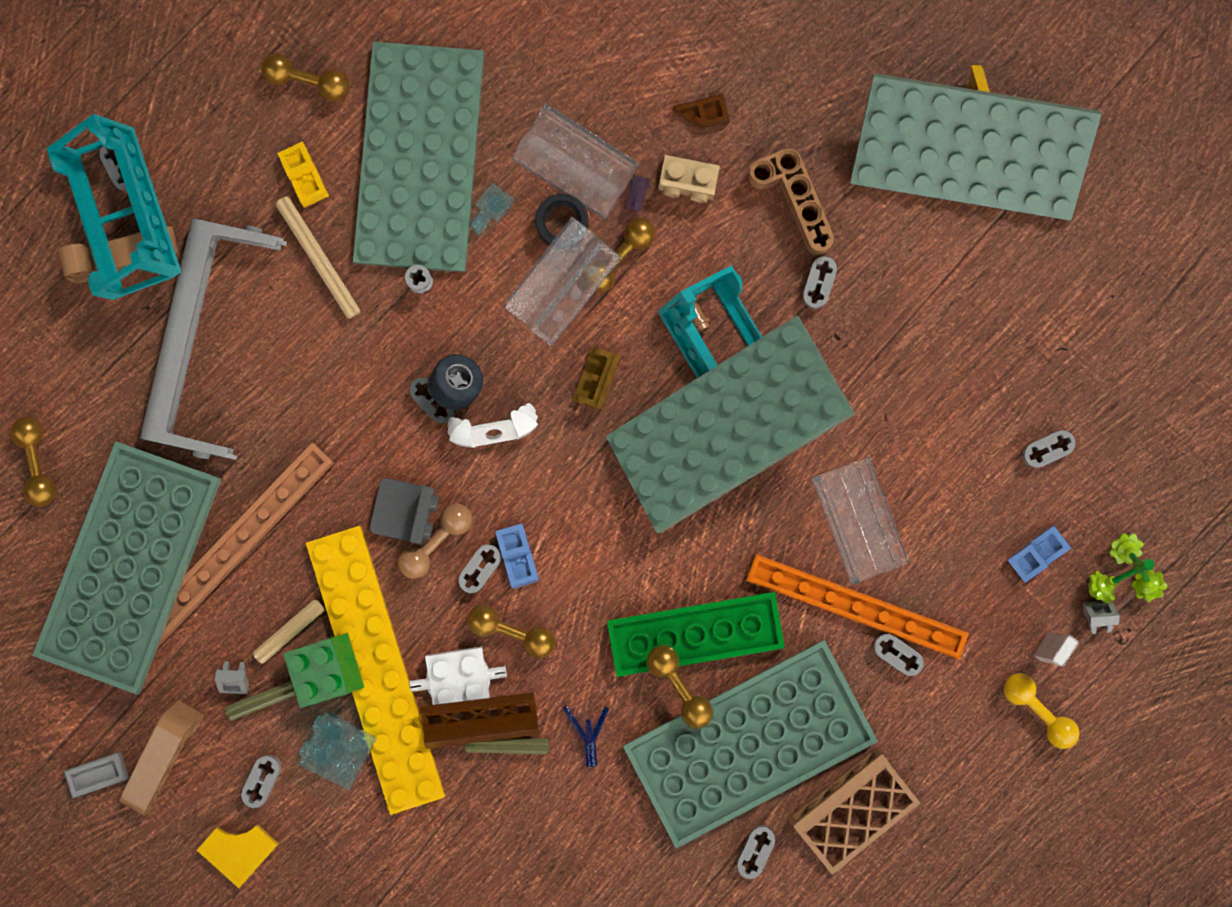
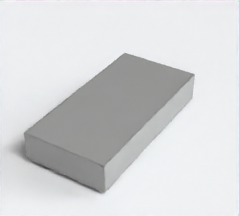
[64,752,129,798]

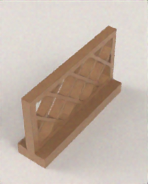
[787,747,920,875]

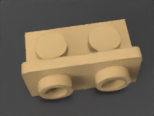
[658,155,720,203]

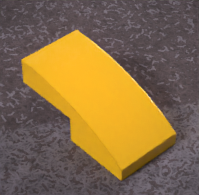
[278,141,329,208]

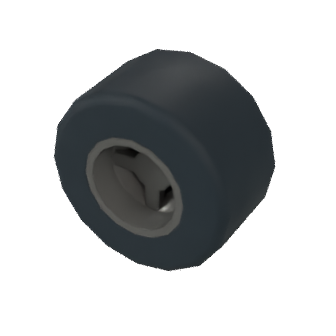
[428,354,483,410]

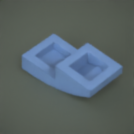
[495,524,539,589]
[1008,524,1071,583]

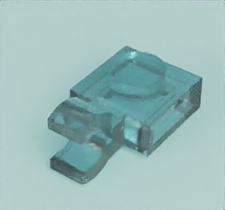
[471,183,515,235]

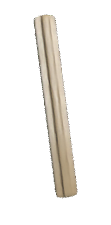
[276,196,360,319]

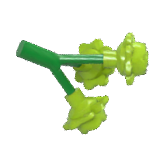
[1088,533,1168,604]

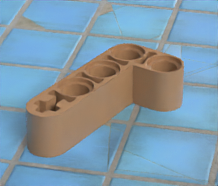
[748,148,834,256]
[58,226,180,283]
[119,700,204,816]

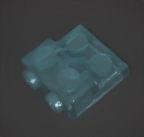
[298,711,377,790]

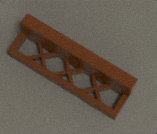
[420,692,539,749]

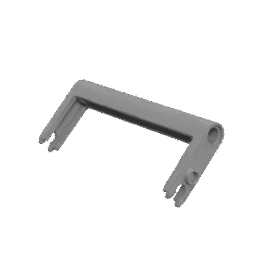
[140,219,287,460]

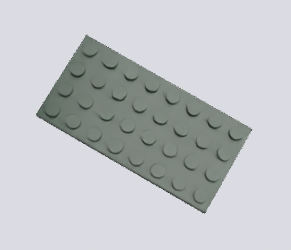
[353,42,485,273]
[850,73,1102,220]
[606,316,855,534]
[32,441,222,695]
[623,639,878,848]

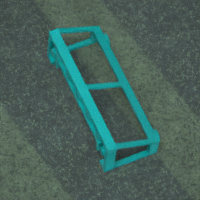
[46,114,181,300]
[657,265,762,378]

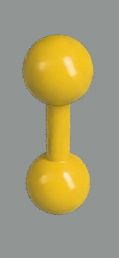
[1004,673,1080,749]

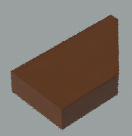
[673,94,730,129]

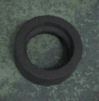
[535,193,589,250]

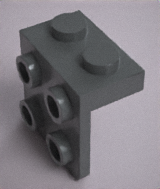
[370,478,440,544]

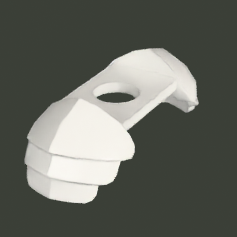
[448,403,538,448]

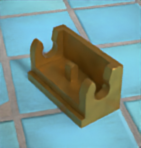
[572,347,620,411]

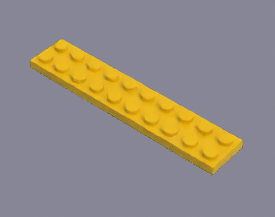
[306,526,446,815]

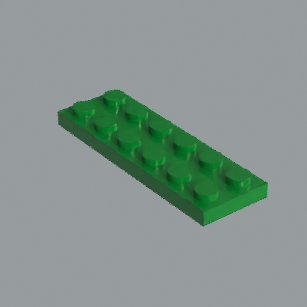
[607,592,785,677]

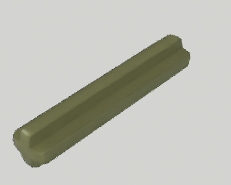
[225,681,296,721]
[464,738,549,754]

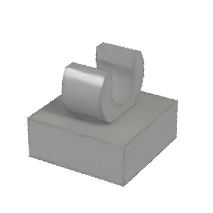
[1083,601,1120,634]
[215,661,249,694]

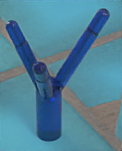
[563,706,609,767]

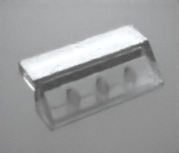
[512,104,640,219]
[503,216,622,346]
[812,457,909,585]

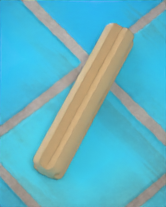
[253,600,325,664]

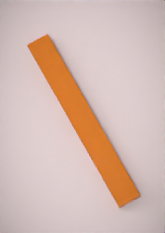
[746,554,969,660]

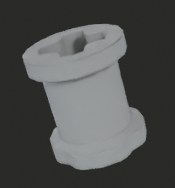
[405,265,433,294]

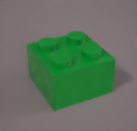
[283,633,365,708]

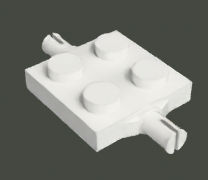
[410,646,507,705]

